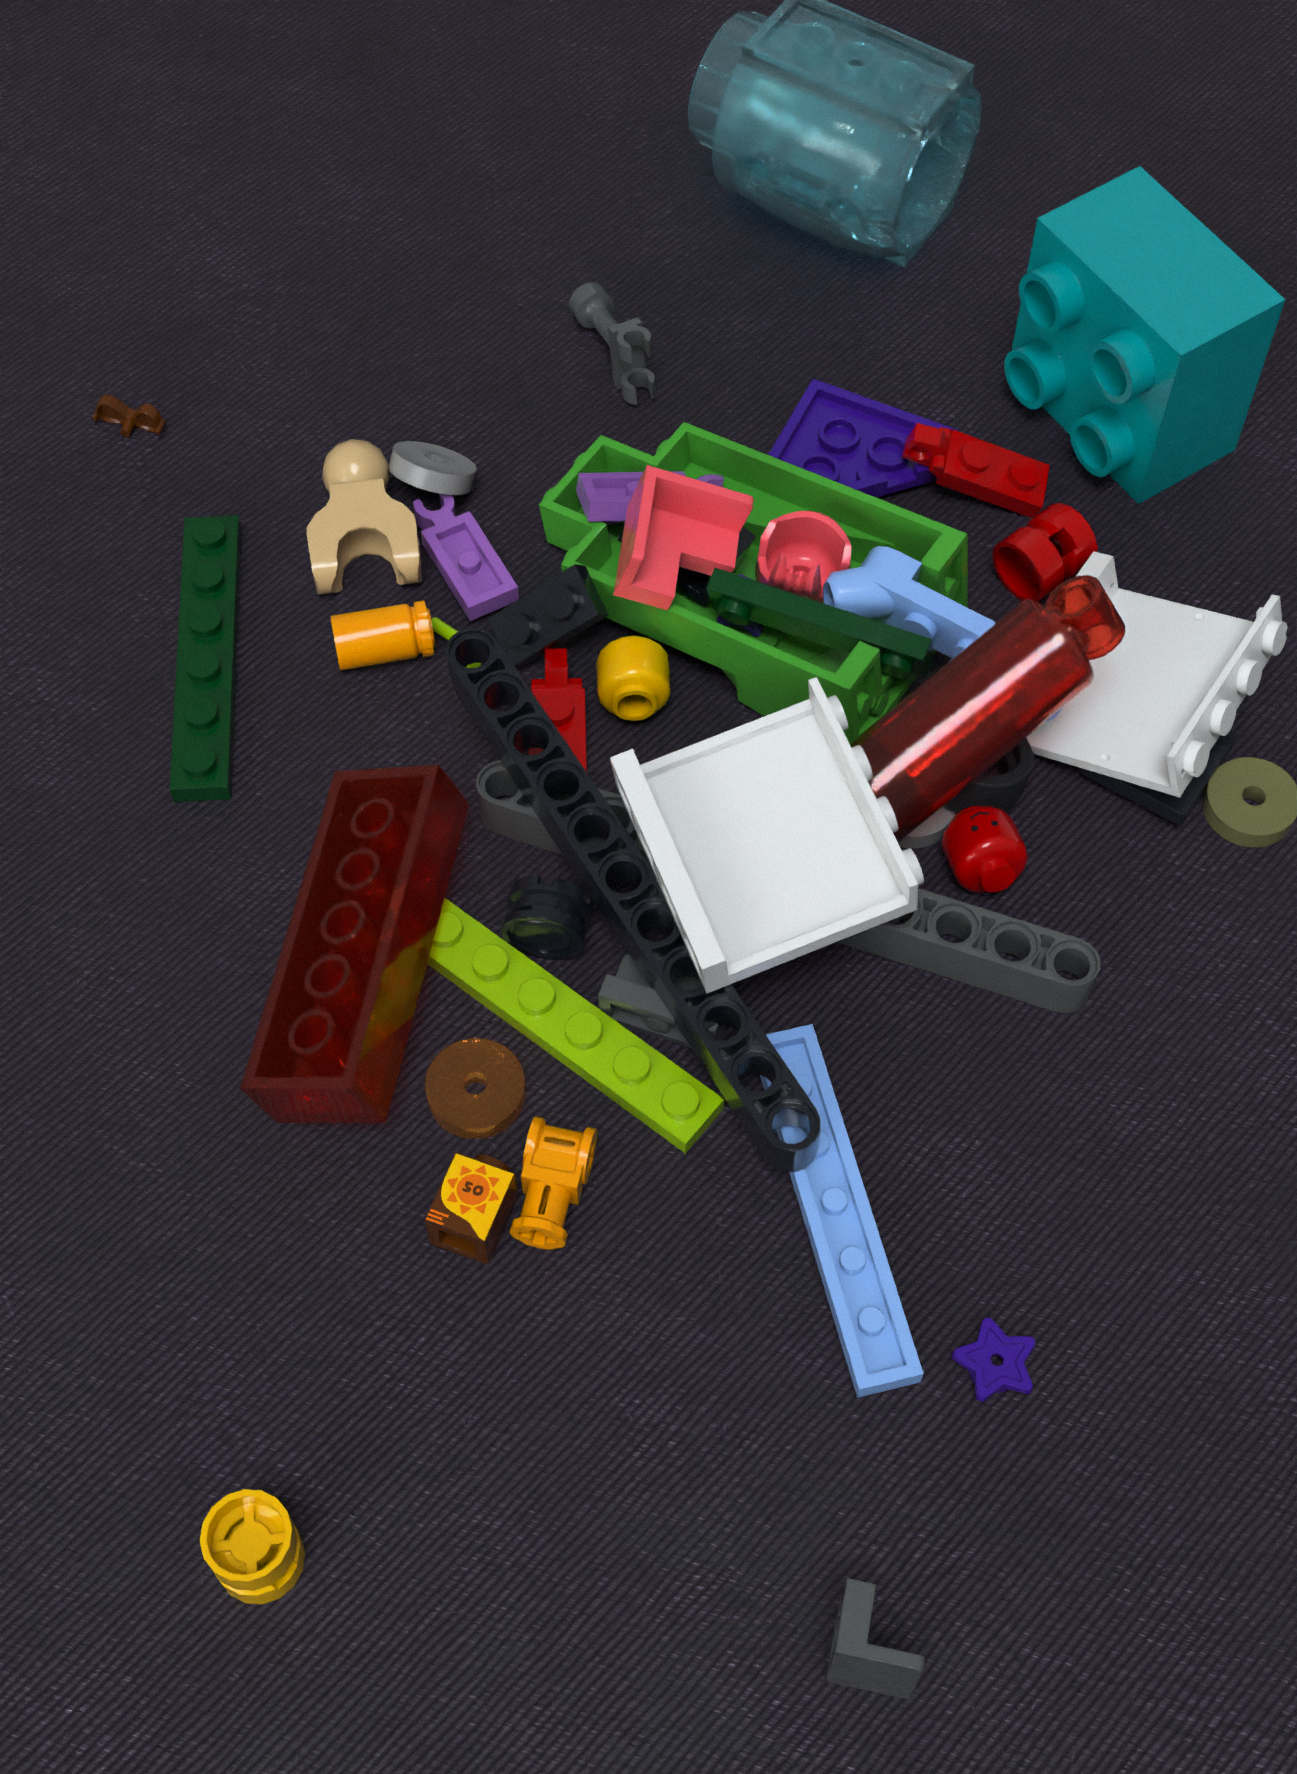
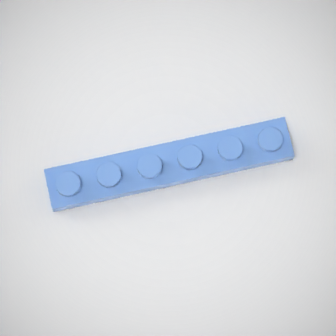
[760,1024,923,1398]

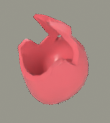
[755,510,852,603]

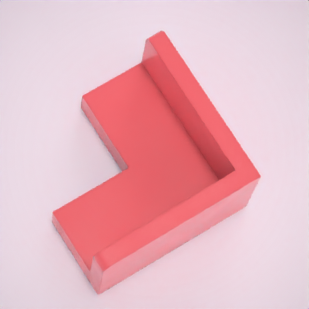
[613,465,754,610]

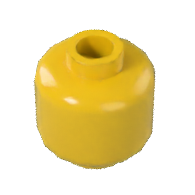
[596,636,671,721]

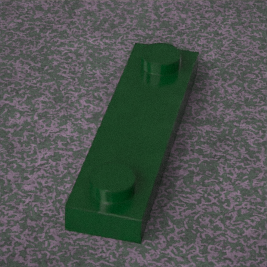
[706,568,934,679]

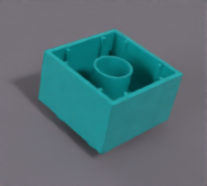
[1004,166,1286,504]

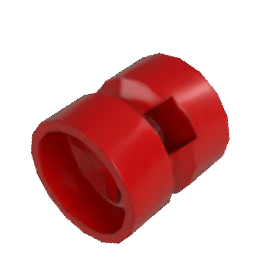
[992,503,1098,604]

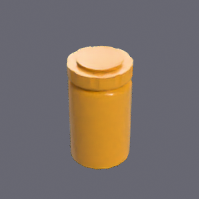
[330,600,435,670]

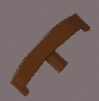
[92,394,166,437]

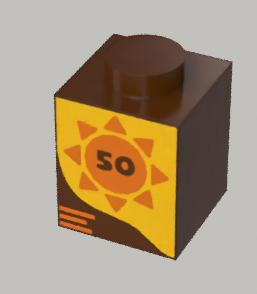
[425,1152,518,1265]

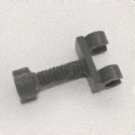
[569,282,656,405]

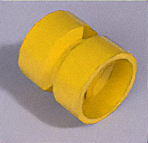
[199,1489,305,1604]

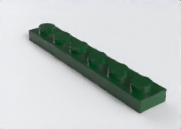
[170,515,242,802]

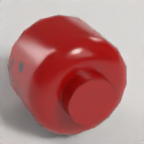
[941,806,1028,893]

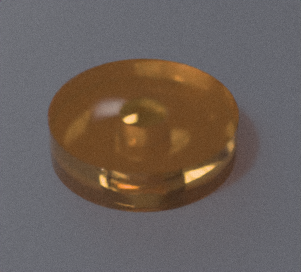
[425,1038,526,1139]

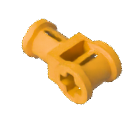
[509,1116,598,1250]

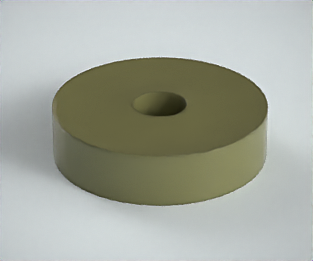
[1202,757,1297,848]

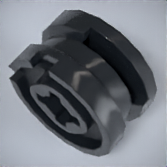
[501,875,593,960]

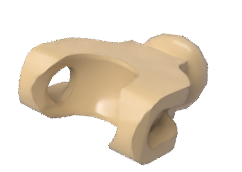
[307,439,422,595]

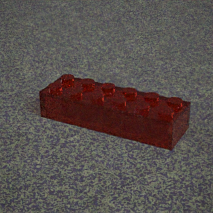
[240,765,469,1123]

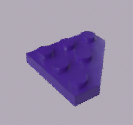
[768,379,958,497]

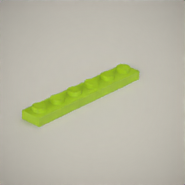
[403,896,724,1154]

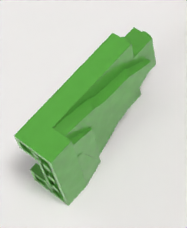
[539,422,968,748]

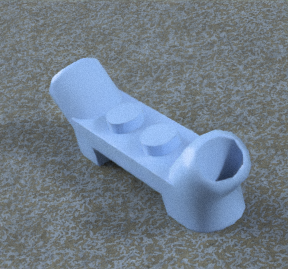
[823,546,1071,724]

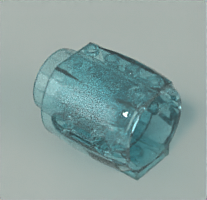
[688,0,982,267]

